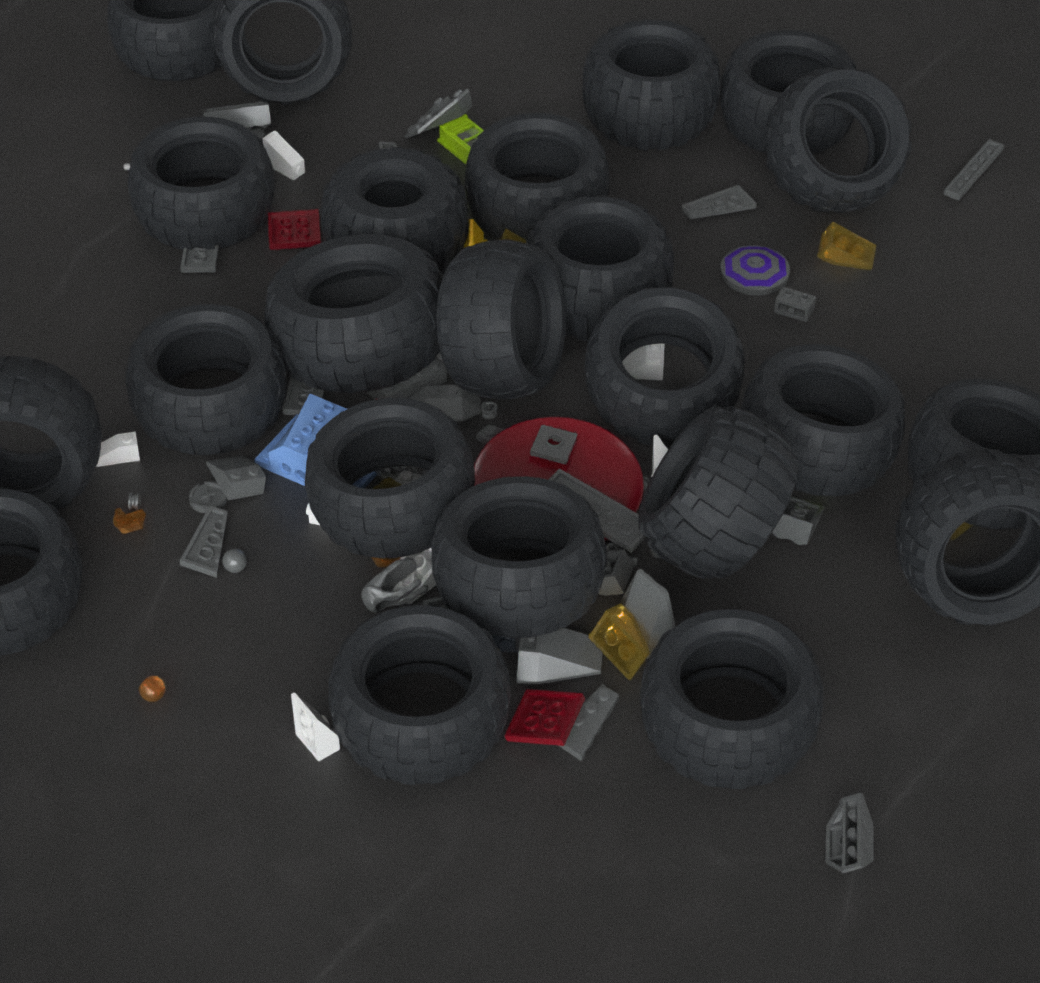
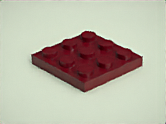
[268,209,321,250]
[505,689,585,746]

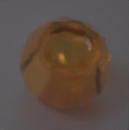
[139,676,166,702]

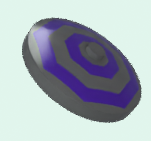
[720,245,790,295]

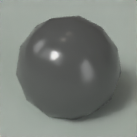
[222,548,247,573]

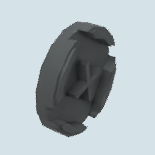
[189,481,227,513]

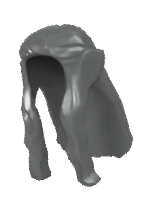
[361,557,428,613]

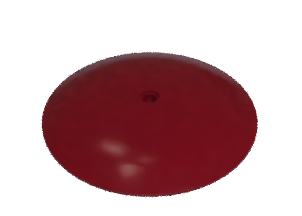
[474,417,644,541]

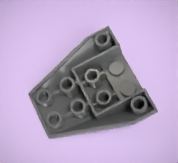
[404,88,473,138]
[619,569,676,658]
[517,627,604,685]

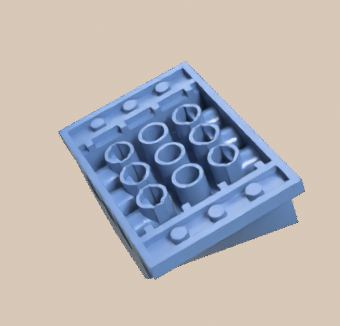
[254,394,377,489]

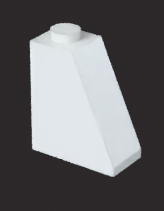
[263,131,305,180]

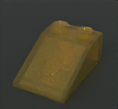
[817,222,876,270]
[588,603,650,681]

